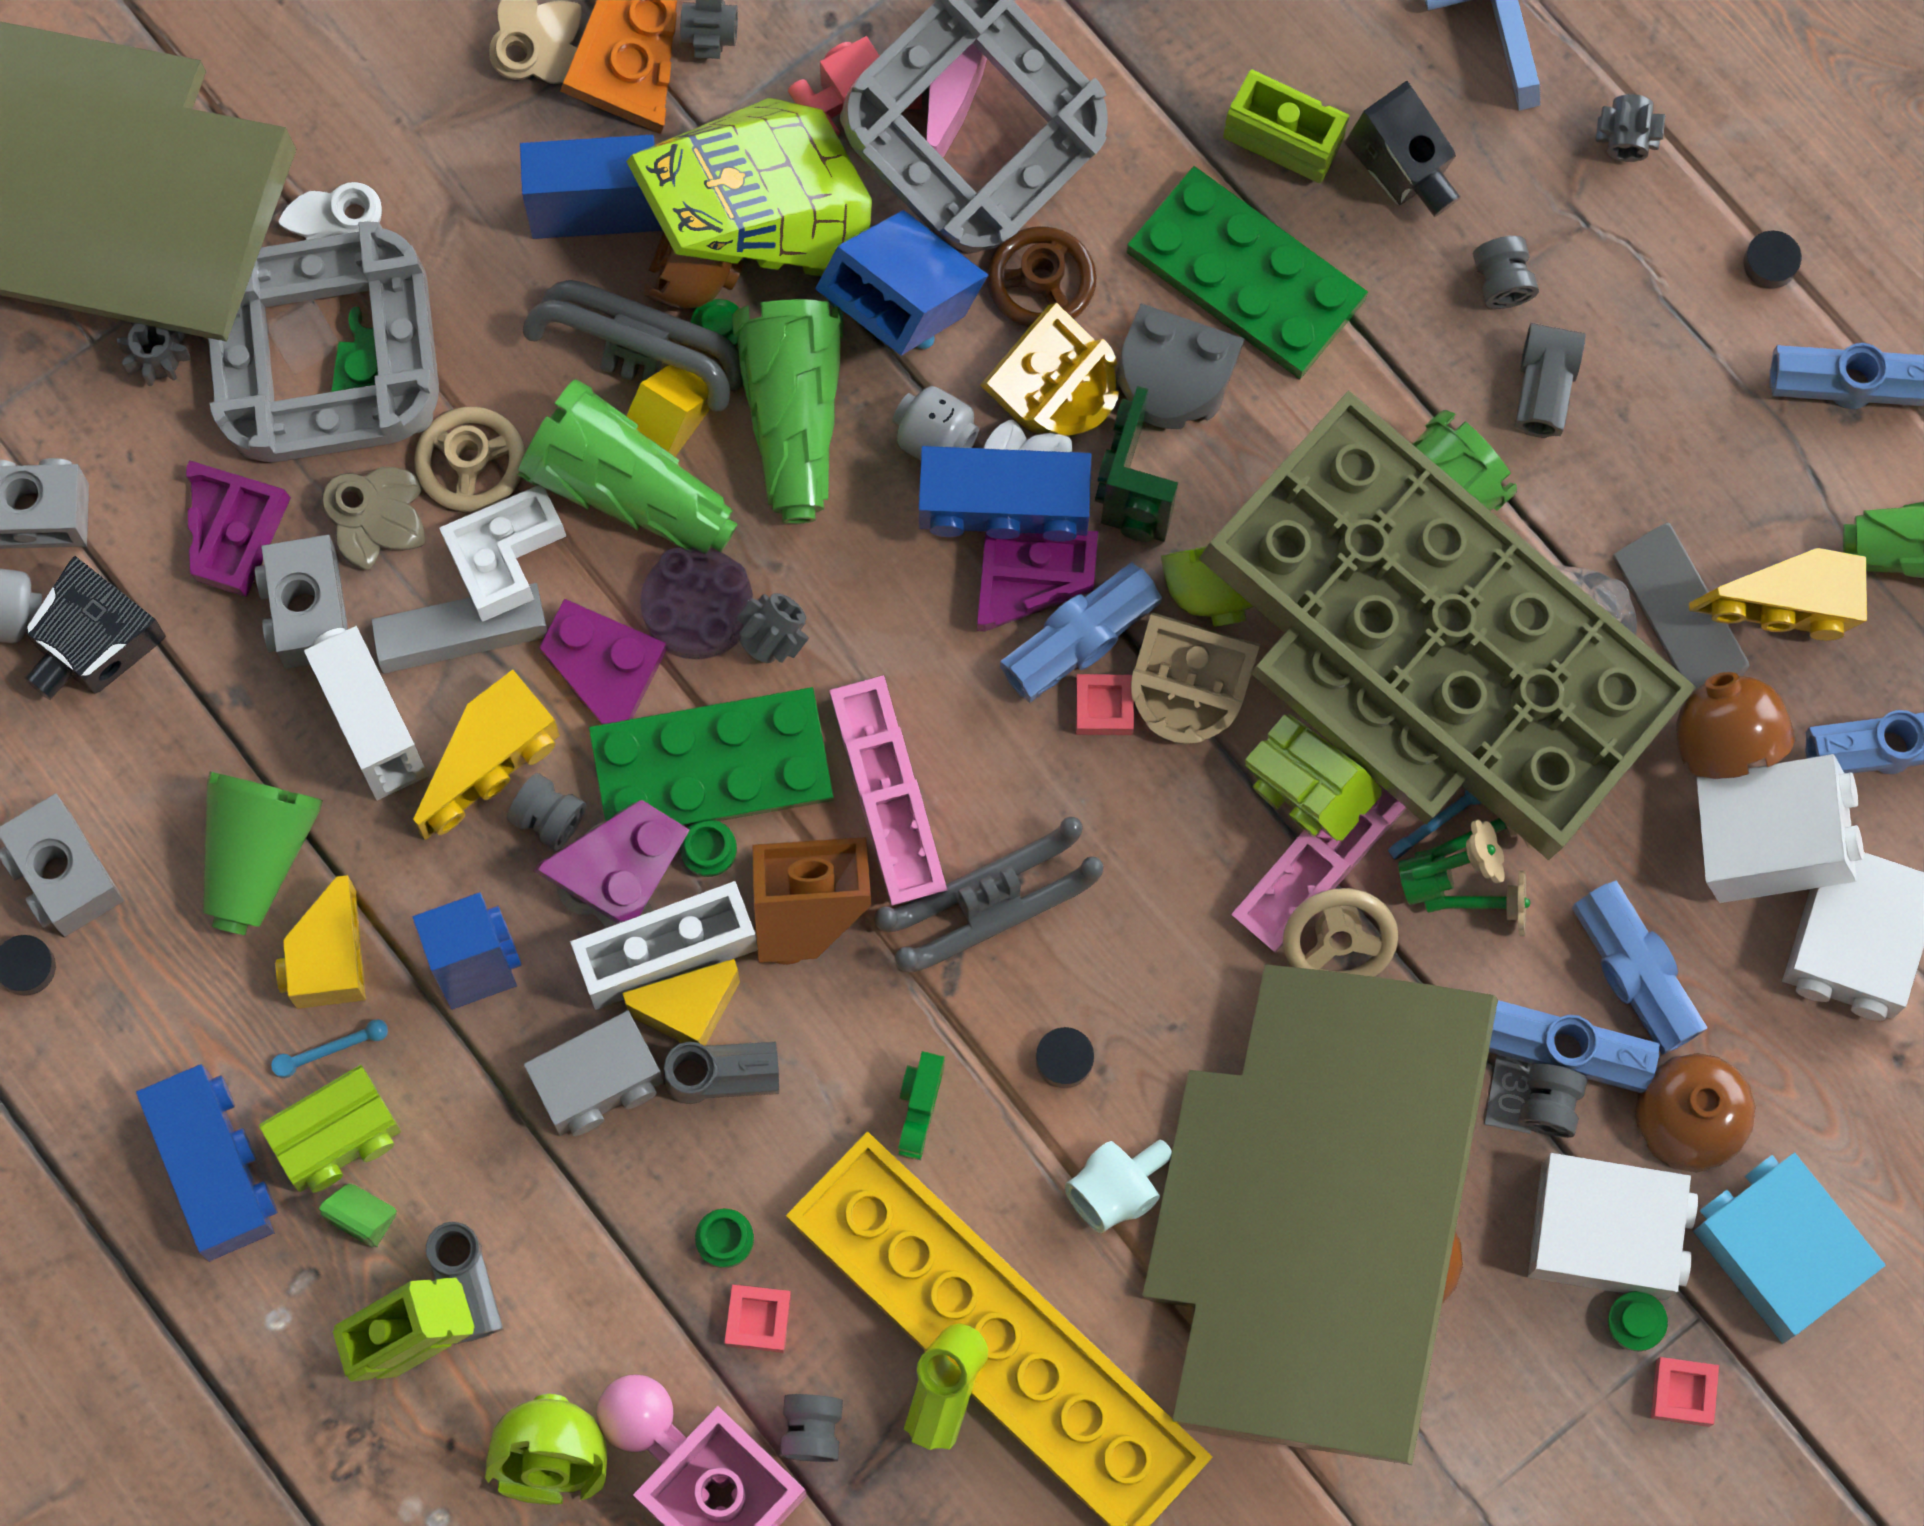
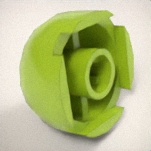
[1161,546,1254,626]
[485,1394,607,1505]

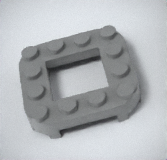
[840,0,1108,253]
[209,221,439,462]

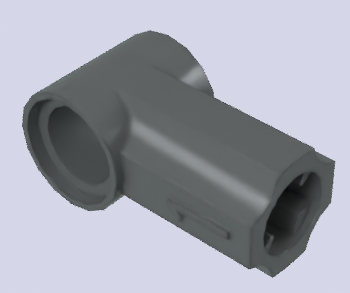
[1514,323,1586,438]
[664,1042,779,1104]
[426,1222,504,1345]

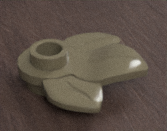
[322,467,425,571]

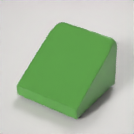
[319,1184,397,1248]

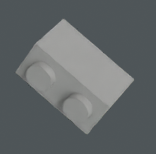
[524,1010,664,1136]

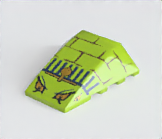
[626,98,872,276]

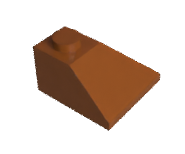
[752,837,871,965]

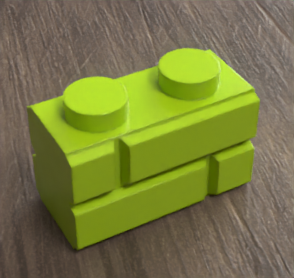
[1223,69,1350,184]
[1245,714,1382,841]
[259,1065,401,1193]
[332,1278,475,1382]

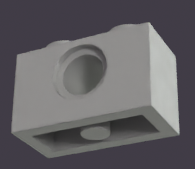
[0,458,89,549]
[255,535,348,669]
[0,793,124,937]

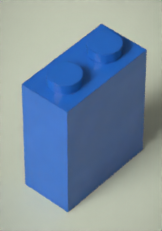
[520,135,663,239]
[815,210,988,356]

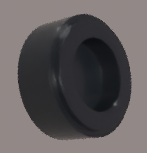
[1743,230,1802,289]
[0,935,56,996]
[1036,1027,1094,1088]

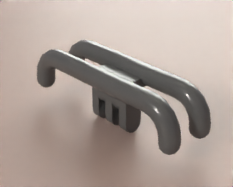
[523,280,743,412]
[874,817,1104,972]

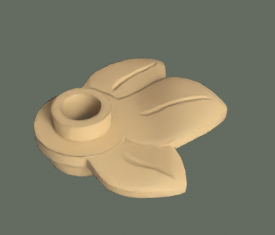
[489,0,581,84]

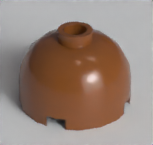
[644,231,744,309]
[1676,672,1796,779]
[1635,1053,1756,1173]

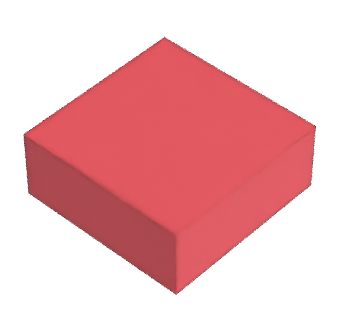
[1076,674,1134,735]
[725,1284,791,1353]
[1651,1357,1719,1427]

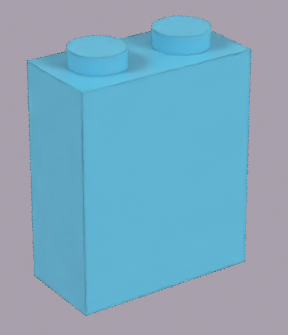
[1693,1152,1886,1344]

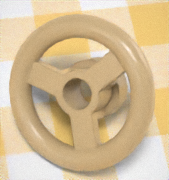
[414,407,525,512]
[1283,888,1398,977]

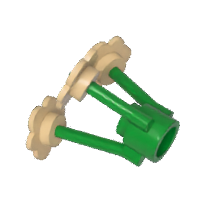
[1398,818,1532,936]

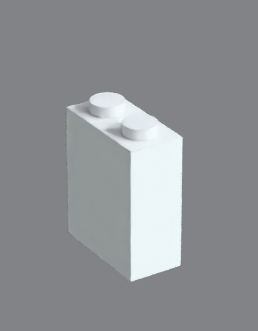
[304,626,428,801]
[1697,754,1864,903]
[1782,852,1924,1021]
[1527,1153,1698,1300]

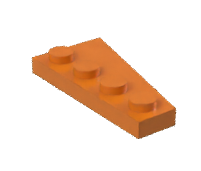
[560,0,677,134]

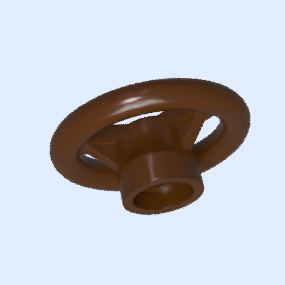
[987,226,1097,327]

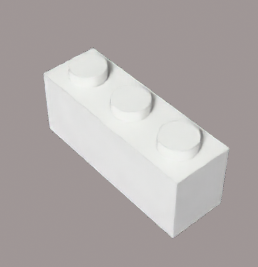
[570,881,758,1010]

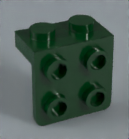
[1095,386,1178,542]

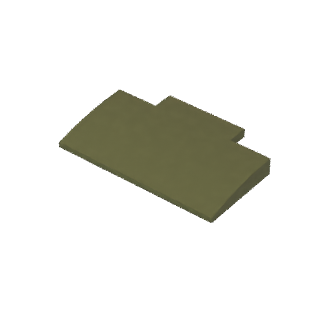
[0,21,297,342]
[1199,390,1696,860]
[1143,964,1498,1465]

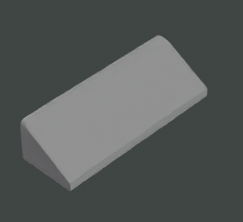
[1613,522,1749,695]
[371,583,548,674]

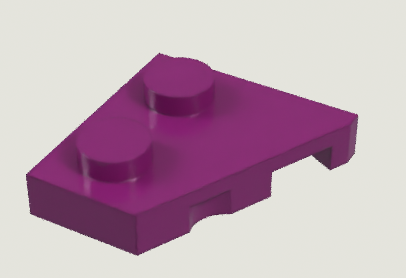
[186,460,291,597]
[977,530,1098,632]
[540,599,667,724]
[534,800,690,924]

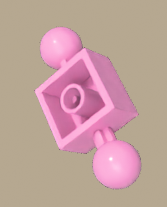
[597,1374,807,1526]

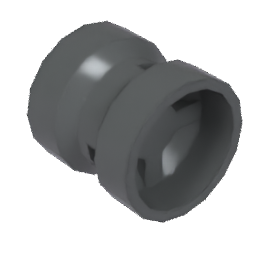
[1473,236,1539,309]
[507,773,587,851]
[1518,1064,1588,1138]
[779,1394,843,1462]

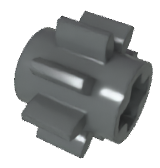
[680,0,738,59]
[1596,94,1666,162]
[117,322,190,386]
[736,593,809,663]

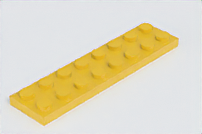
[786,1131,1213,1526]

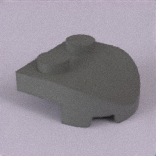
[1116,303,1245,429]

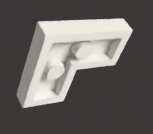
[439,485,566,622]

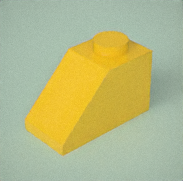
[275,875,366,1009]

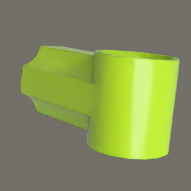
[904,1324,988,1450]

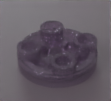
[640,548,753,660]

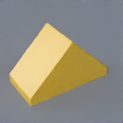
[626,365,710,457]
[623,959,740,1046]

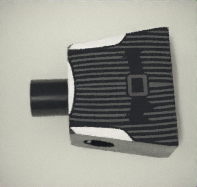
[1344,81,1460,217]
[24,556,166,700]

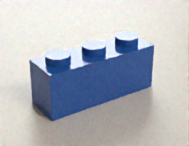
[919,446,1091,542]
[412,892,522,1010]
[136,1064,278,1262]

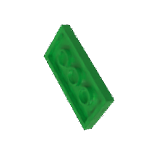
[1126,166,1368,380]
[589,687,834,827]

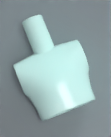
[1065,1139,1172,1233]

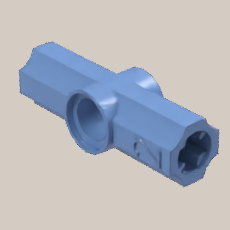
[1769,343,1924,409]
[1000,562,1162,703]
[1805,710,1924,774]
[1572,880,1707,1055]
[1489,1000,1660,1093]

